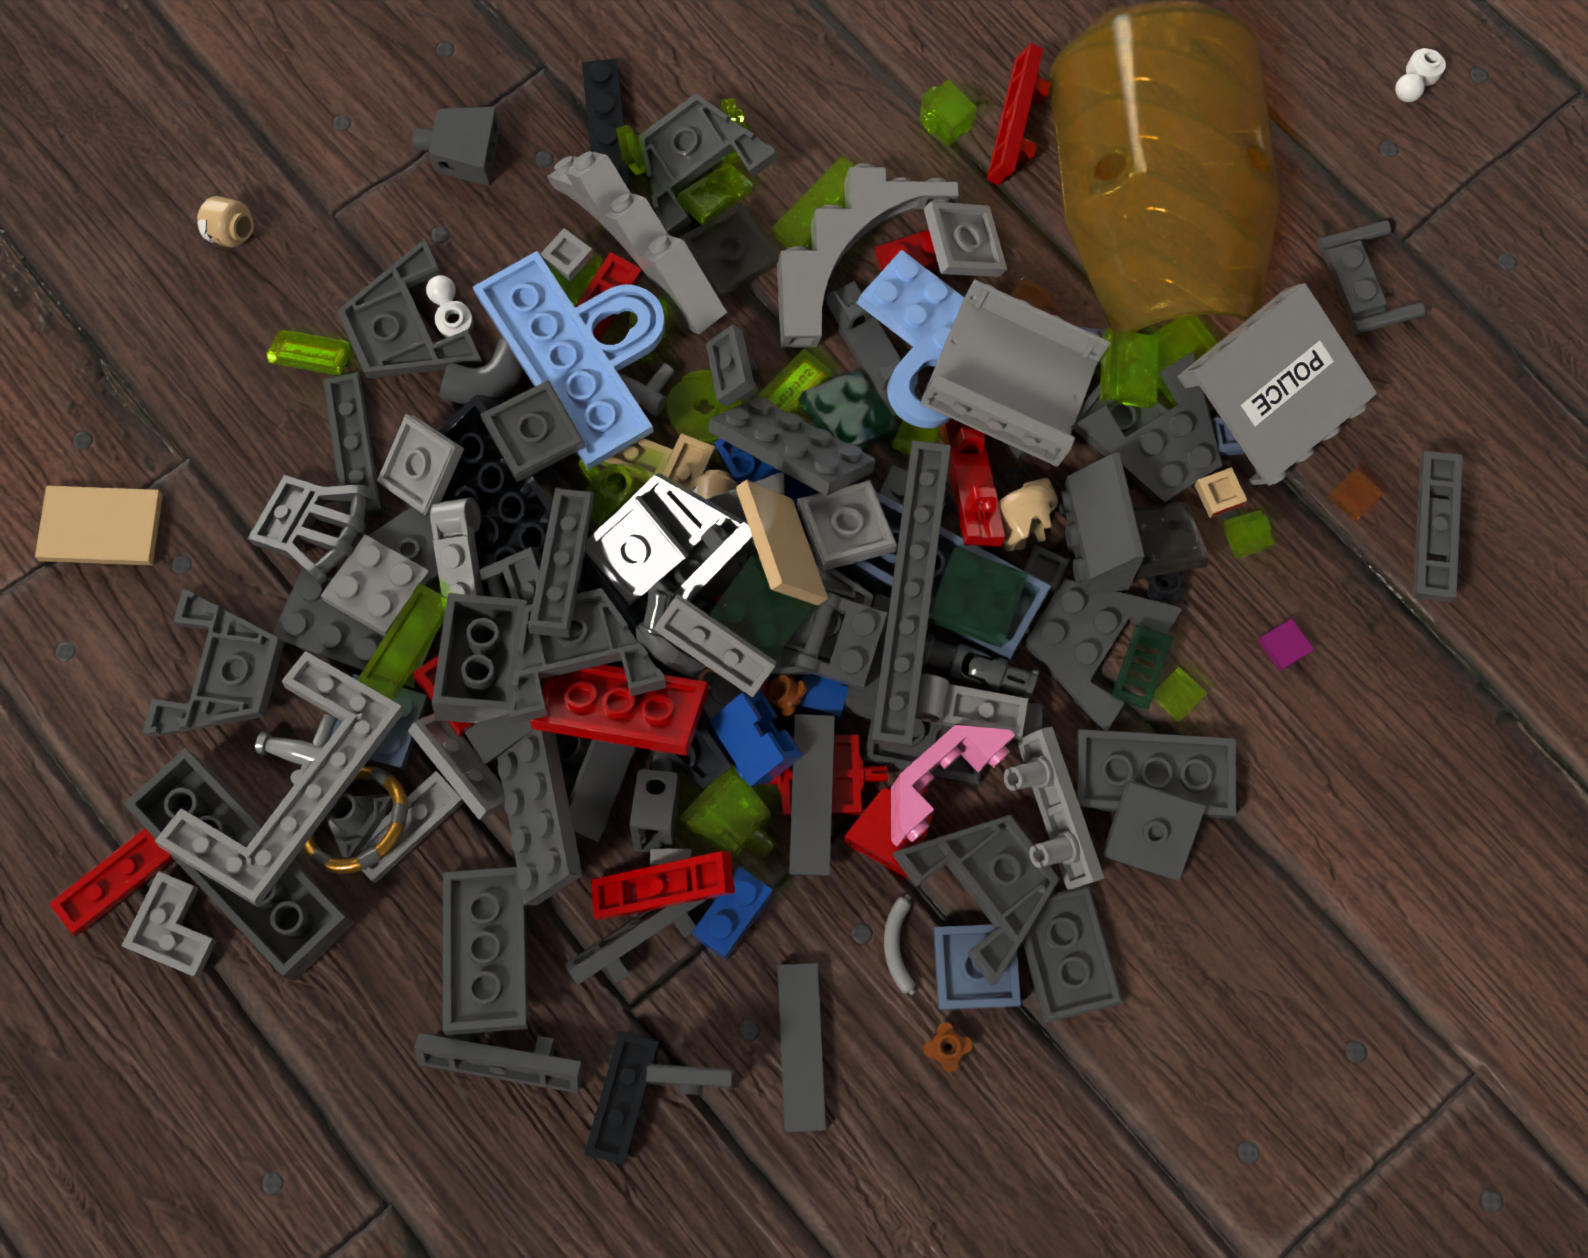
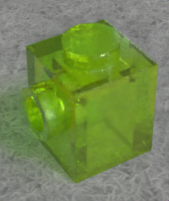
[920,79,977,147]

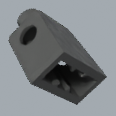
[412,107,500,186]
[630,754,680,853]

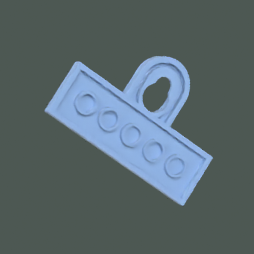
[856,250,964,428]
[473,251,665,470]

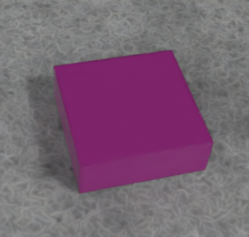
[1258,618,1314,672]

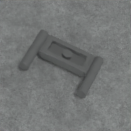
[1317,220,1425,335]

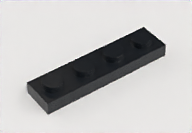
[582,59,631,191]

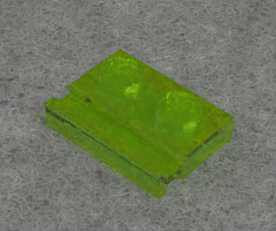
[1100,328,1158,409]

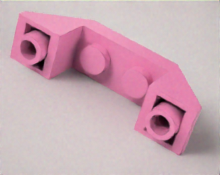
[891,725,1015,847]

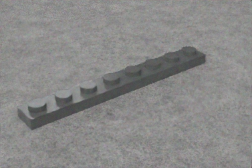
[871,440,951,748]

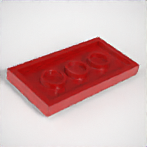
[530,665,708,756]

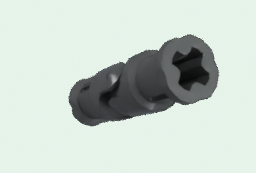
[922,633,1039,702]

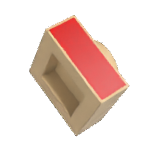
[1194,467,1247,518]

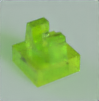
[1222,510,1274,559]

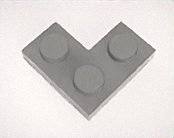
[122,871,217,978]

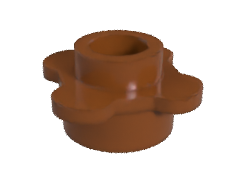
[767,675,807,716]
[923,1022,972,1072]

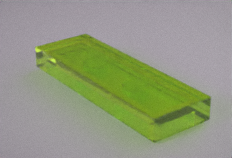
[771,156,855,248]
[357,583,447,701]

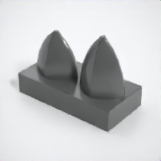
[706,324,759,407]

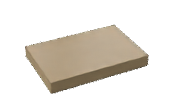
[736,480,828,606]
[35,486,163,565]

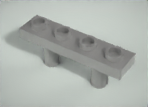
[1004,727,1105,891]

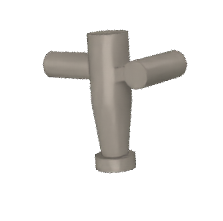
[617,364,674,416]
[255,714,337,785]

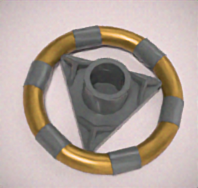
[302,766,409,874]

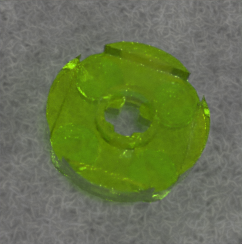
[667,370,741,444]

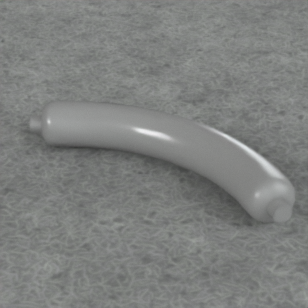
[884,894,916,995]

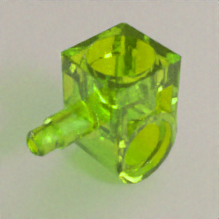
[578,459,649,526]

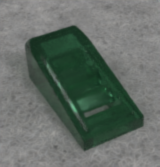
[1111,625,1173,710]

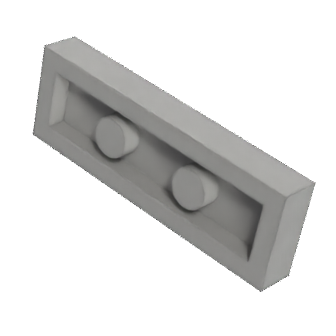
[653,594,776,697]
[408,713,505,820]
[357,771,464,883]

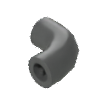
[440,337,526,404]

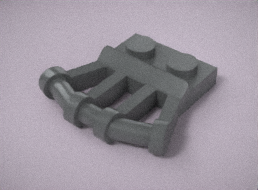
[247,475,373,585]

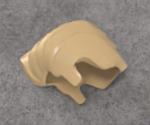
[998,478,1058,552]

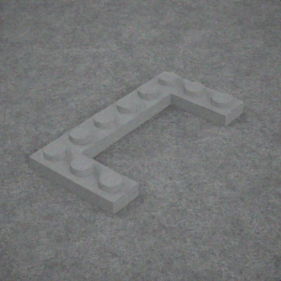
[155,651,404,907]

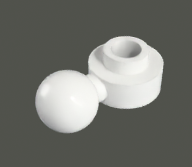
[1395,48,1446,102]
[426,275,474,338]

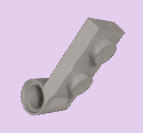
[430,498,484,612]
[915,674,1028,740]

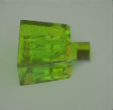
[679,766,778,861]

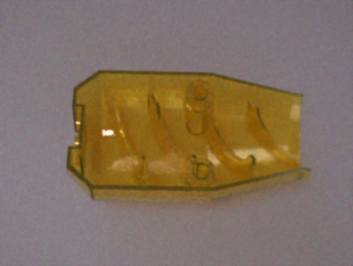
[1049,0,1281,347]

